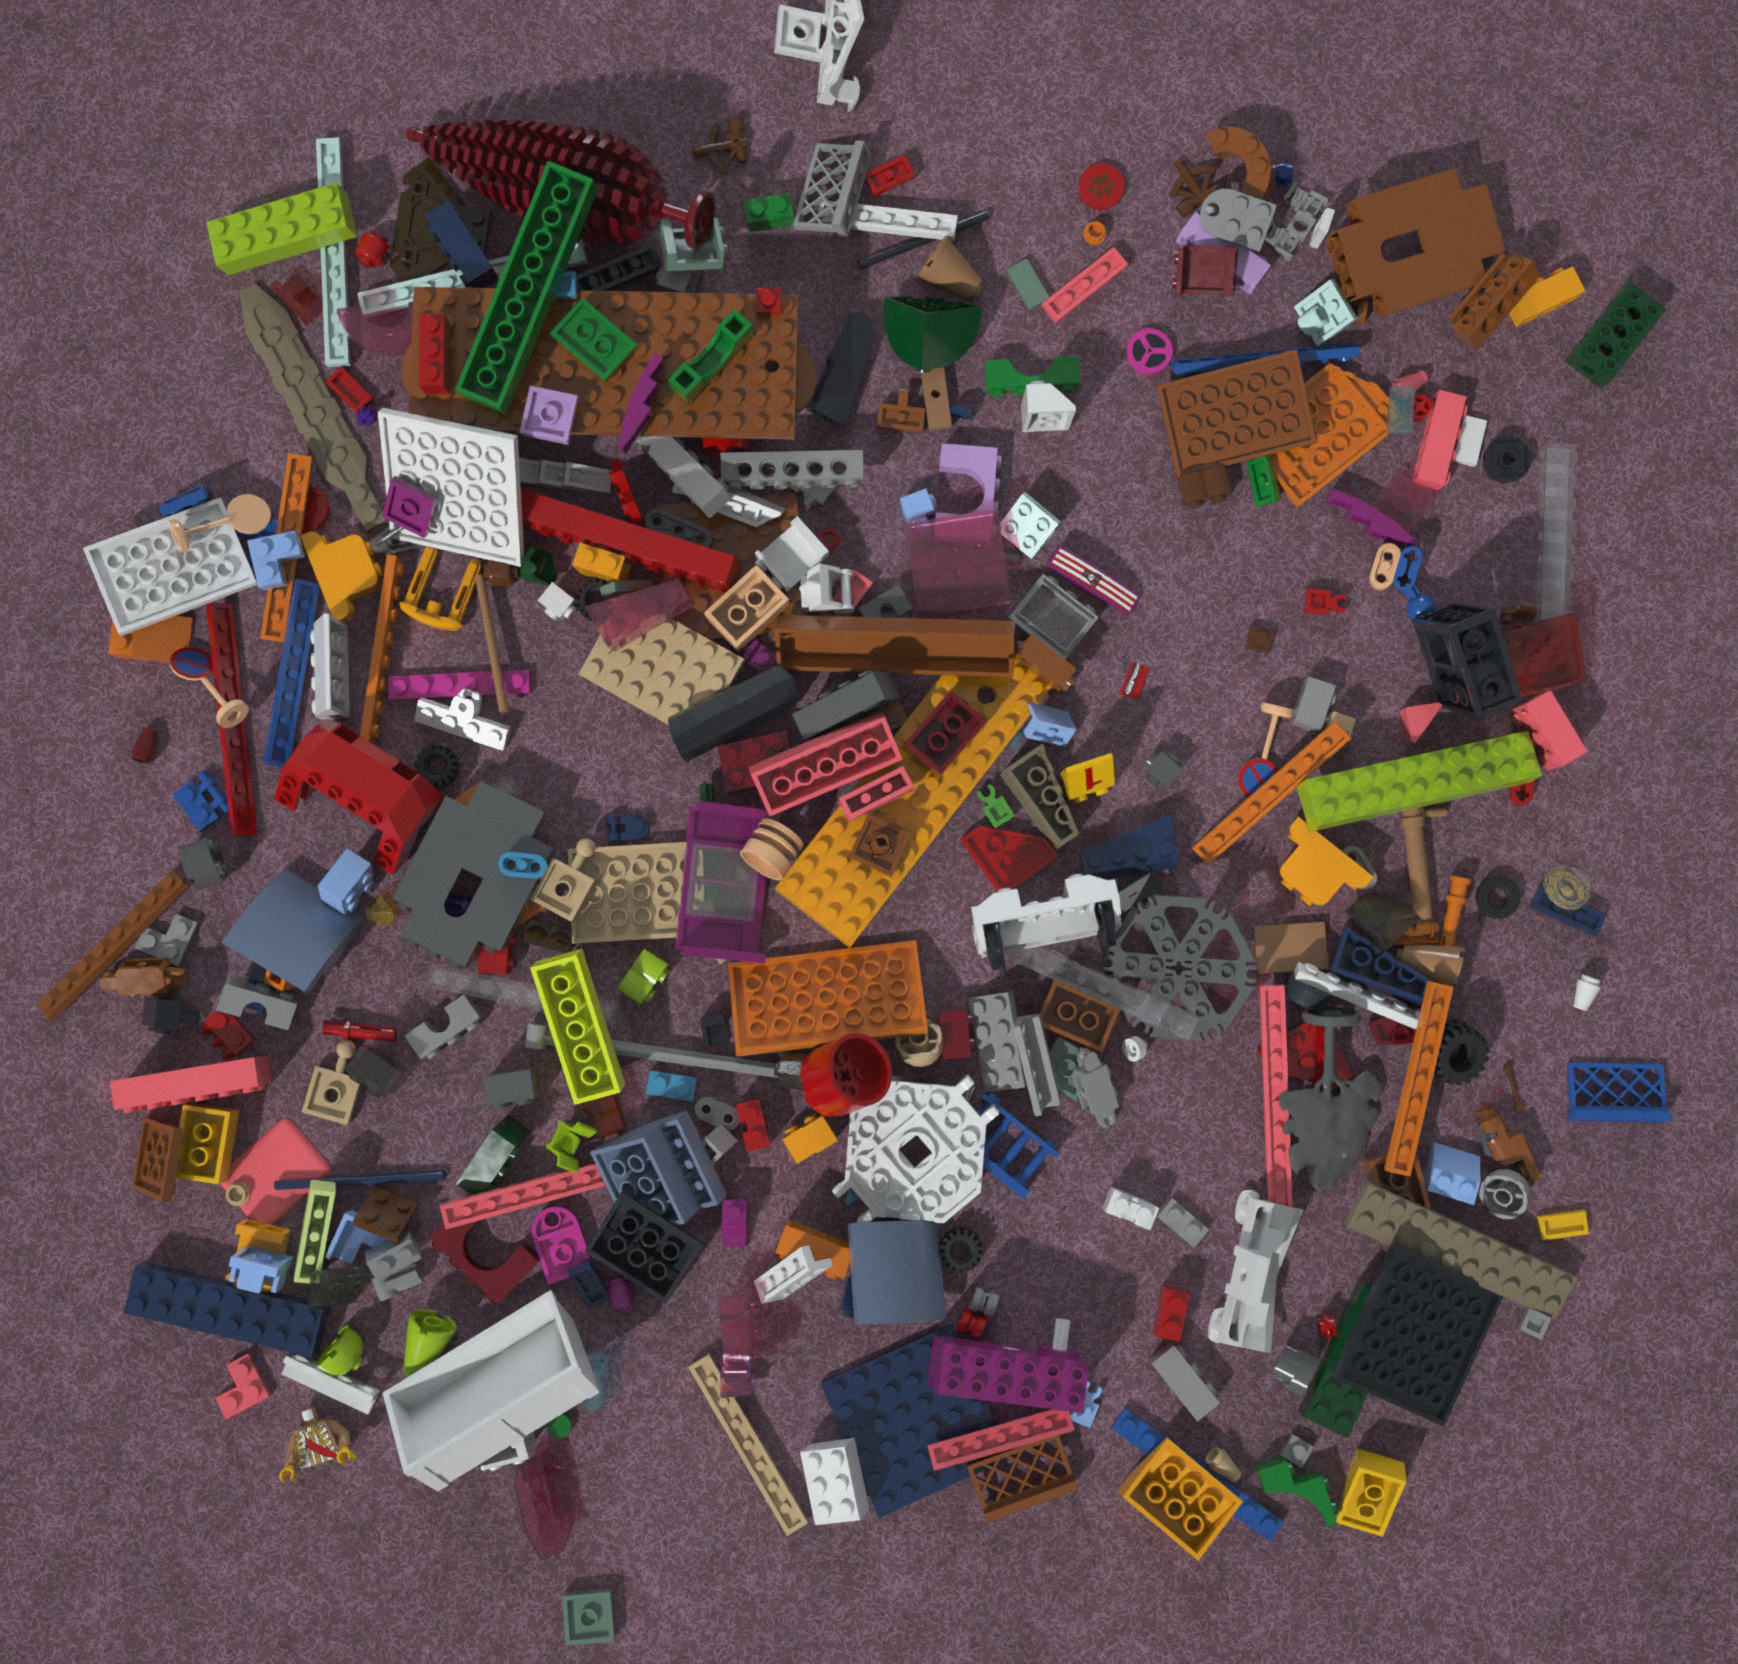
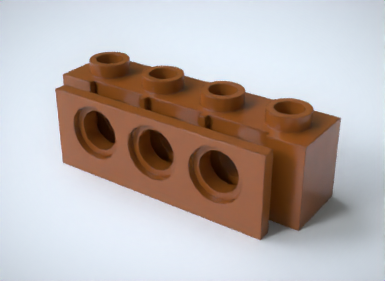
[1449,252,1540,351]

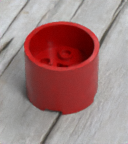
[799,1033,892,1117]

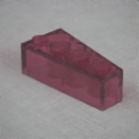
[585,579,695,651]

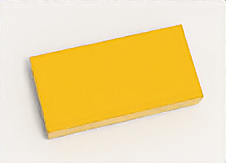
[1537,1209,1590,1241]

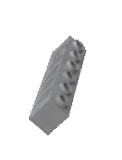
[721,450,864,490]

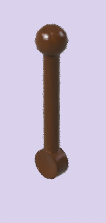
[1503,1063,1525,1112]

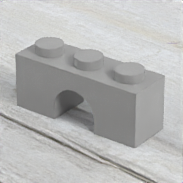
[216,976,299,1030]
[405,994,484,1060]

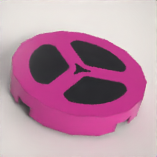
[1126,328,1173,376]

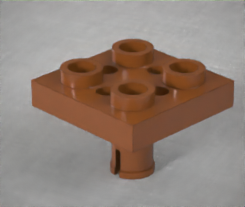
[848,813,912,878]

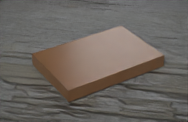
[1252,922,1329,974]

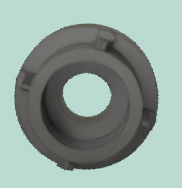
[1271,1346,1320,1397]

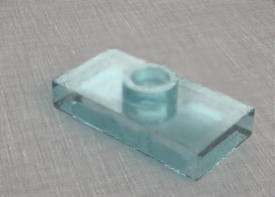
[1387,386,1415,435]

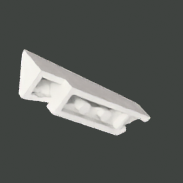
[672,477,785,527]

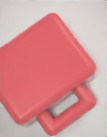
[220,1118,331,1225]

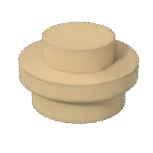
[226,1182,250,1206]

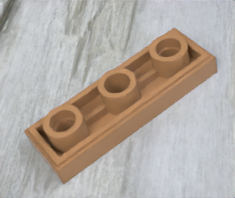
[921,367,952,431]

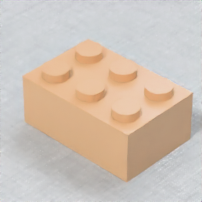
[704,565,790,652]

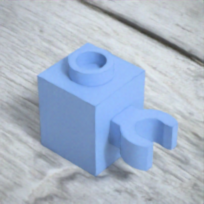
[900,489,937,536]

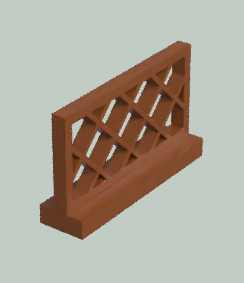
[966,1435,1078,1523]

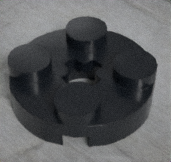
[1483,435,1532,484]

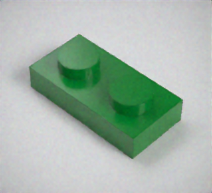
[1247,455,1281,507]

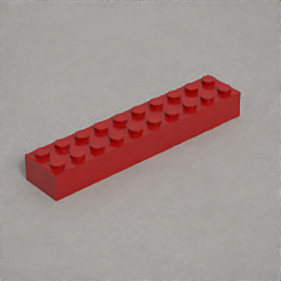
[521,489,742,594]

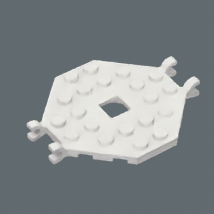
[832,1075,999,1223]

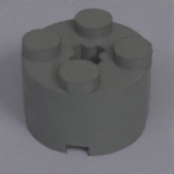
[179,837,230,891]

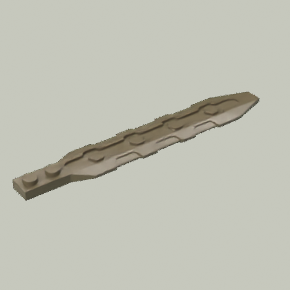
[239,283,388,532]

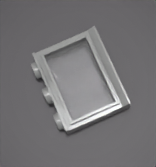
[1007,574,1098,660]

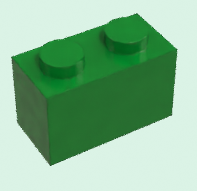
[744,193,794,233]

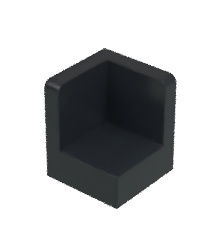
[700,1013,729,1046]

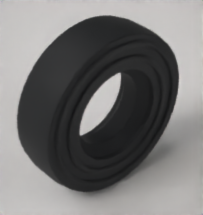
[1475,876,1520,919]

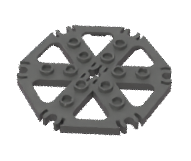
[1103,894,1258,1042]

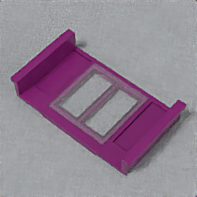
[675,801,780,963]

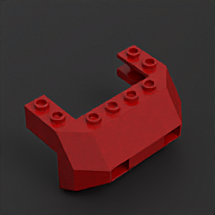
[274,720,444,875]

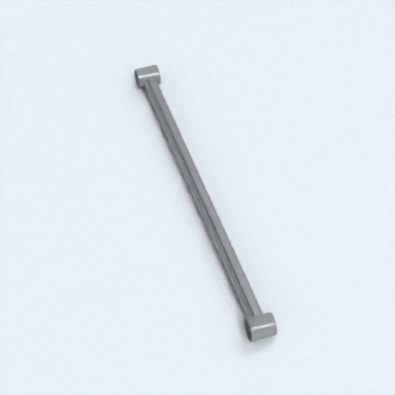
[525,1023,902,1081]

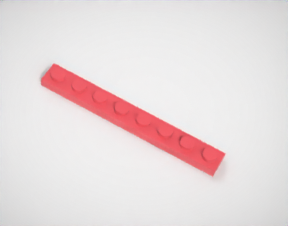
[440,1162,606,1229]

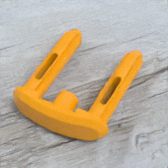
[399,546,482,631]

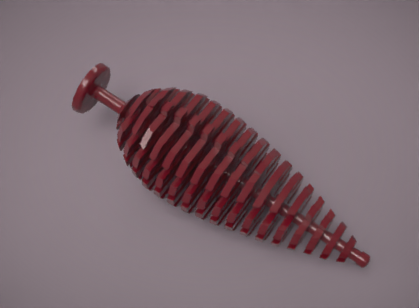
[406,120,715,250]

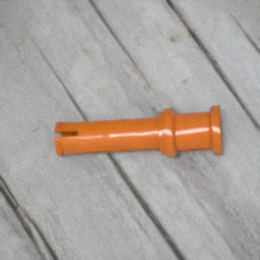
[1439,876,1472,946]

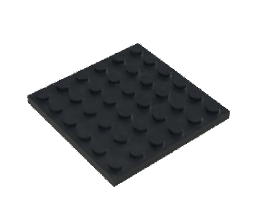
[1331,1241,1503,1427]

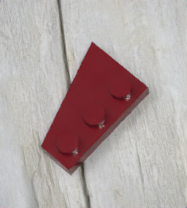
[1368,1005,1422,1045]

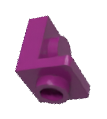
[741,639,777,671]

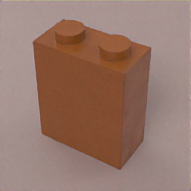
[1015,634,1077,694]

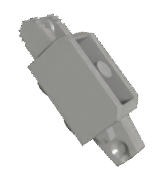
[1072,1047,1119,1128]

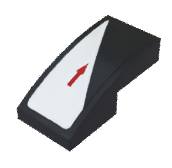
[1118,872,1164,916]

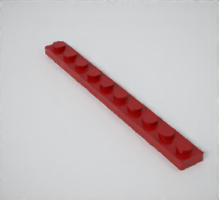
[206,603,257,837]

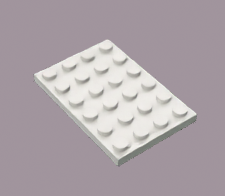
[83,497,258,636]

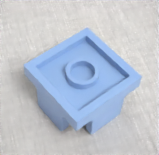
[229,1245,294,1293]

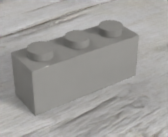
[1148,1341,1220,1422]

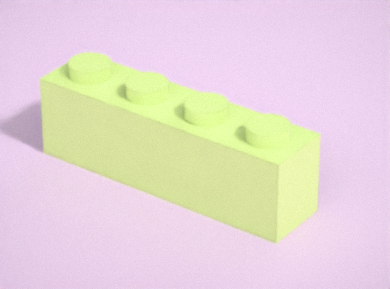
[294,1180,336,1284]

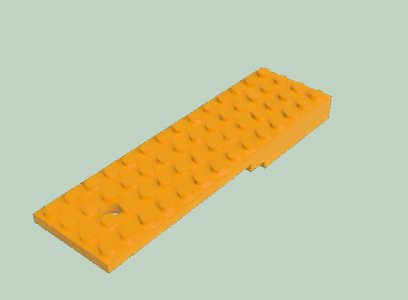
[775,659,1052,948]

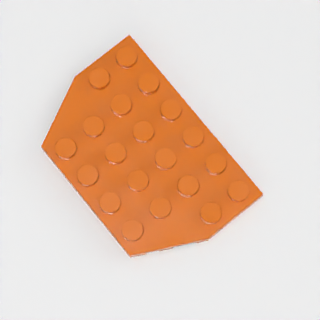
[1270,363,1407,508]

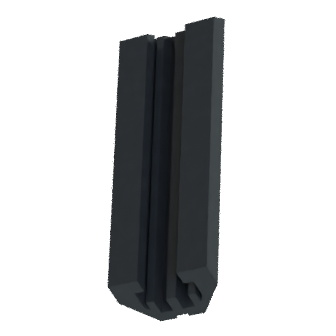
[668,665,800,762]

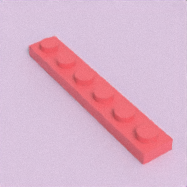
[927,1409,1075,1471]

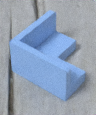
[325,1210,387,1265]

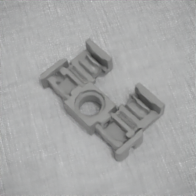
[1264,181,1328,261]

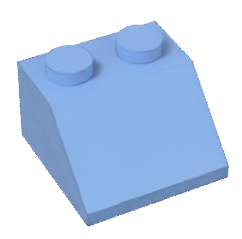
[1423,1142,1481,1205]

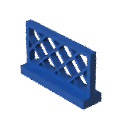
[1567,1063,1671,1123]

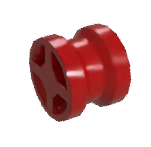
[1404,395,1432,422]

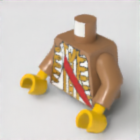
[279,1406,356,1484]

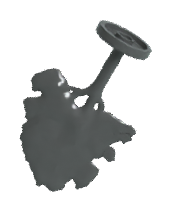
[1279,1007,1383,1190]

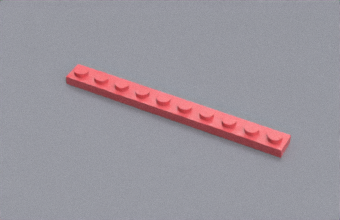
[1259,984,1293,1208]

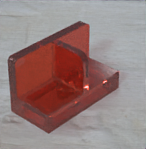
[270,275,323,326]

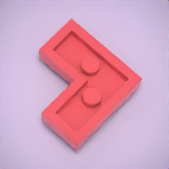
[216,1353,271,1419]

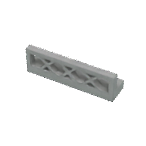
[1013,1013,1061,1116]

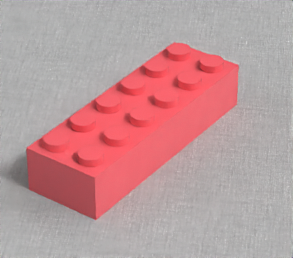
[749,710,903,816]
[110,1055,272,1113]

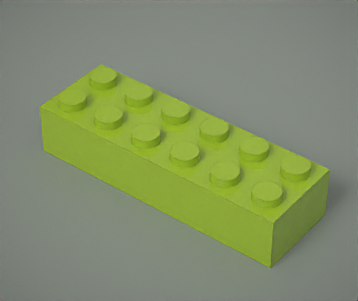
[206,182,357,275]

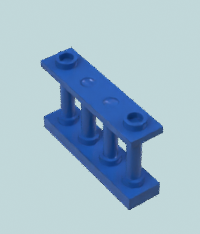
[977,1092,1059,1199]

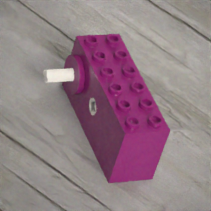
[927,1318,1090,1413]

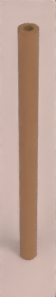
[475,574,509,713]

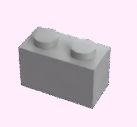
[1290,677,1337,733]
[365,1228,421,1282]

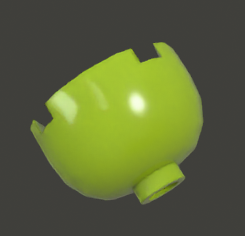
[317,1325,364,1376]

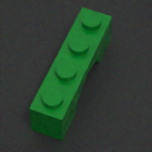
[668,309,754,404]
[984,355,1080,398]

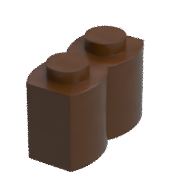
[1177,466,1231,509]

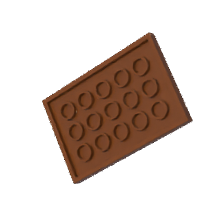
[1156,349,1317,478]

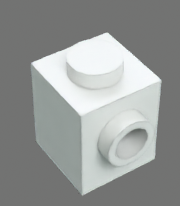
[538,582,577,621]

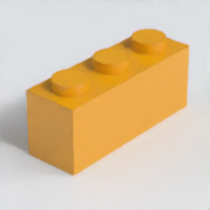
[1509,267,1585,327]

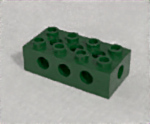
[1565,281,1667,389]

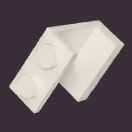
[755,516,829,592]

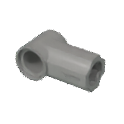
[371,1262,424,1301]

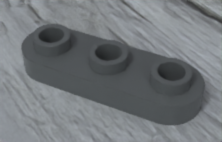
[645,508,712,548]

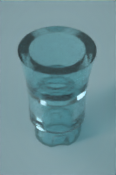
[582,1353,611,1411]

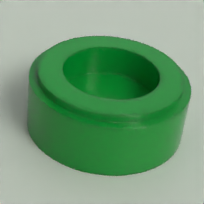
[547,1413,572,1439]

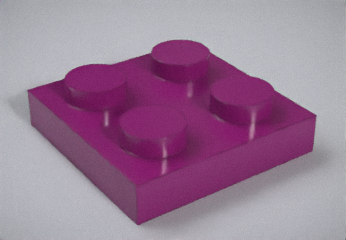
[382,476,438,538]

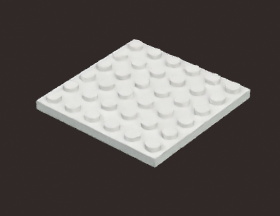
[378,408,524,566]

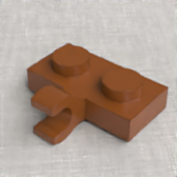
[876,389,925,434]

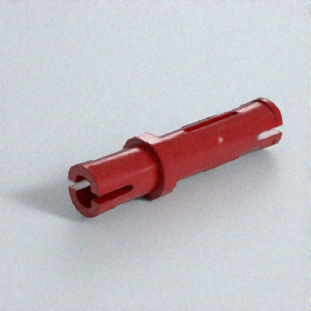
[322,1020,397,1043]

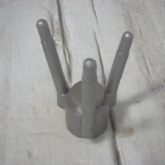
[369,525,425,557]

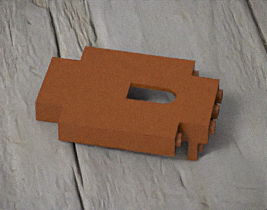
[1326,168,1506,318]

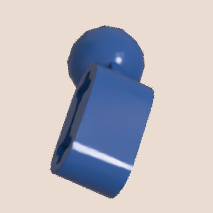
[1393,546,1437,621]

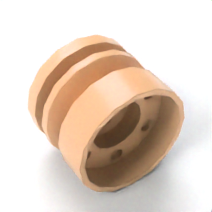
[740,818,804,880]

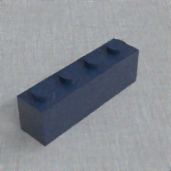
[425,201,500,288]

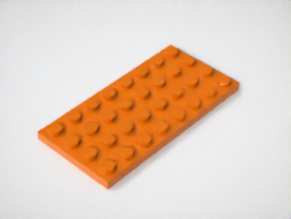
[728,940,928,1057]

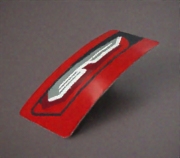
[1120,661,1149,701]

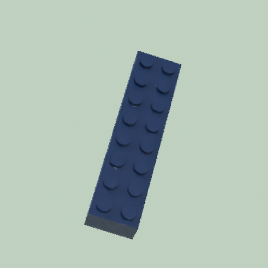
[123,1262,331,1357]

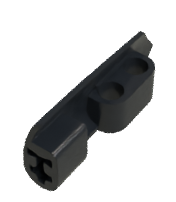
[806,311,875,427]

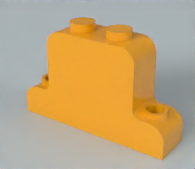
[300,532,384,624]
[1279,817,1374,906]

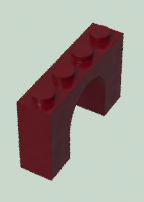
[429,1195,540,1304]

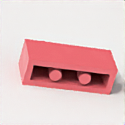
[838,766,914,823]

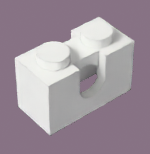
[1102,1187,1159,1230]

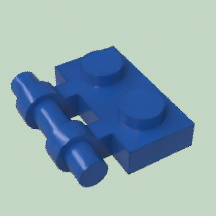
[158,485,211,516]
[172,770,228,832]

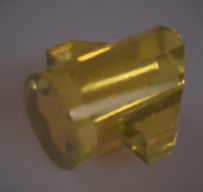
[366,896,399,930]

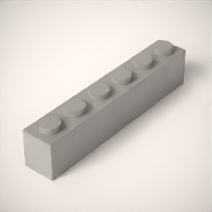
[634,436,731,518]

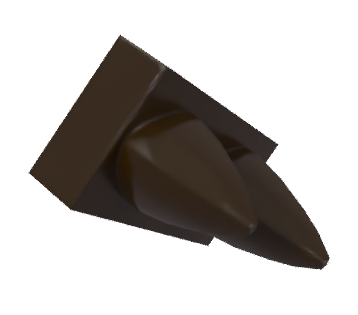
[522,919,572,953]

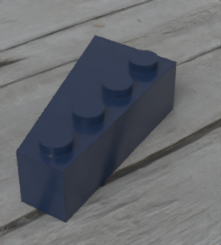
[1081,814,1180,879]
[1327,926,1432,1007]

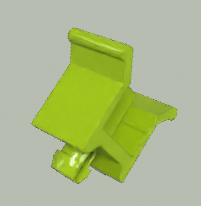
[546,1120,598,1173]

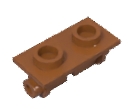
[1386,920,1439,946]

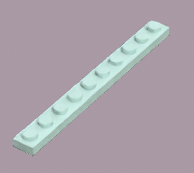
[316,137,351,367]
[357,239,588,318]

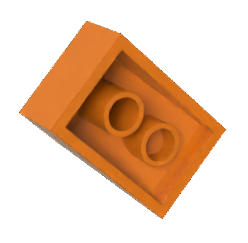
[108,615,194,663]

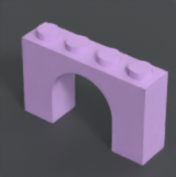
[934,443,1001,545]

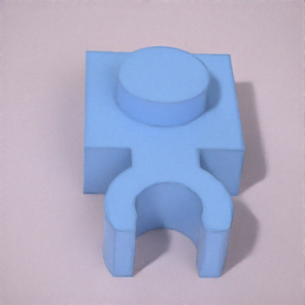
[1069,1381,1102,1428]

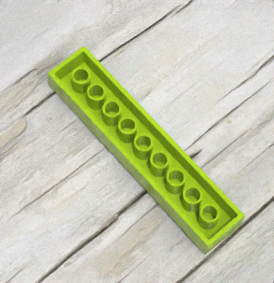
[1297,731,1542,832]

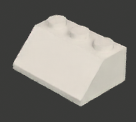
[1021,381,1076,432]

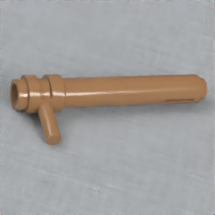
[1401,807,1447,922]

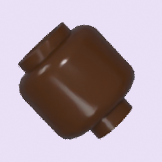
[484,560,519,587]

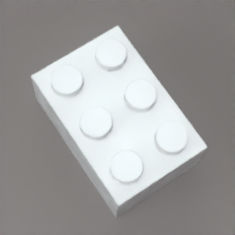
[800,1438,870,1525]

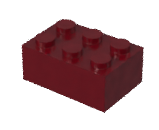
[902,690,987,779]
[717,731,791,795]

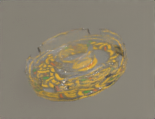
[1543,864,1591,910]

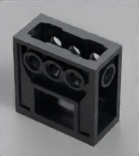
[1412,603,1523,718]

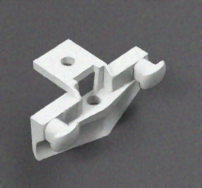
[774,0,864,112]
[1208,1190,1303,1353]

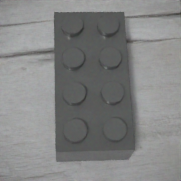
[792,669,900,740]

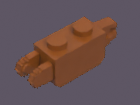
[98,958,189,997]

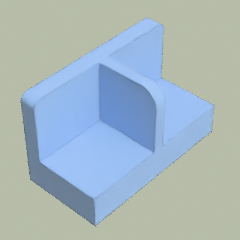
[1023,702,1077,747]

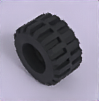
[1434,1019,1490,1085]

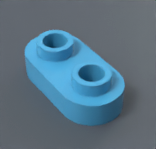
[498,852,548,879]

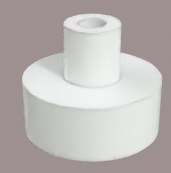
[1122,1036,1147,1062]

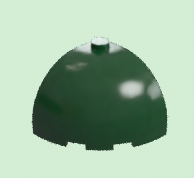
[883,296,982,373]

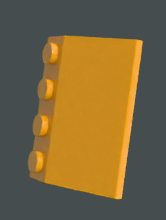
[1117,1437,1243,1561]

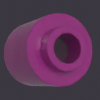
[607,1275,635,1313]

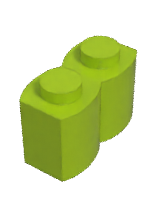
[617,948,670,1004]

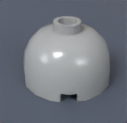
[1479,1169,1531,1219]

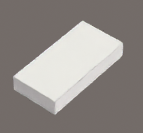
[1309,208,1335,249]
[1453,415,1487,467]

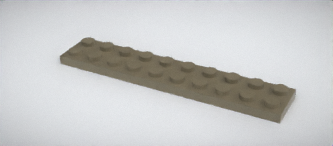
[1344,1181,1578,1319]

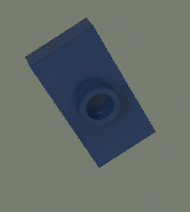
[567,1258,609,1308]

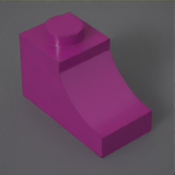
[722,1197,748,1247]

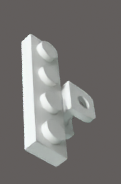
[414,688,510,751]

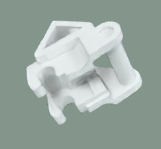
[799,563,854,615]

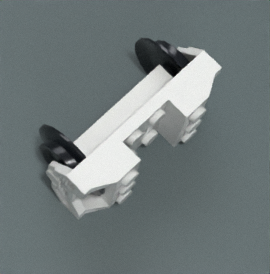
[971,874,1122,978]

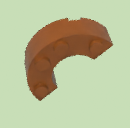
[1206,127,1276,202]

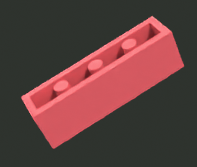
[1411,390,1468,491]

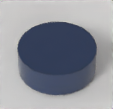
[950,404,974,420]

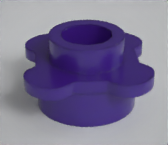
[356,403,377,427]

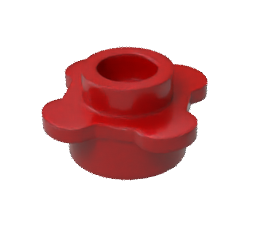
[1317,1313,1336,1340]

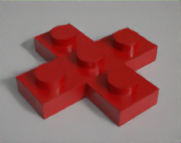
[609,459,646,528]

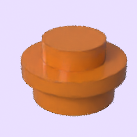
[1083,221,1107,245]

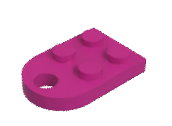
[532,1206,595,1285]

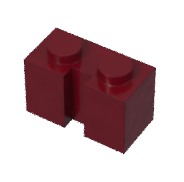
[938,1009,975,1060]

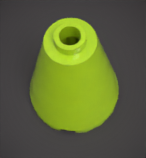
[403,1309,457,1377]

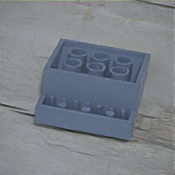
[222,869,367,994]
[590,1111,727,1225]
[848,1221,946,1325]

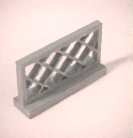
[793,141,872,237]

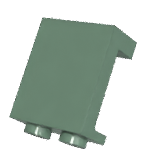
[660,218,728,271]

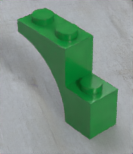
[1255,1456,1338,1527]

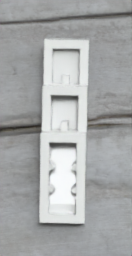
[519,458,613,494]

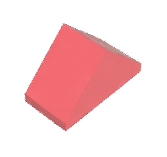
[1400,702,1442,745]

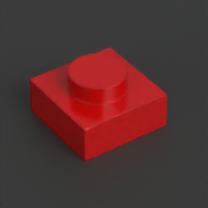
[756,288,781,315]

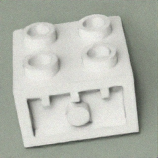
[480,1431,535,1471]

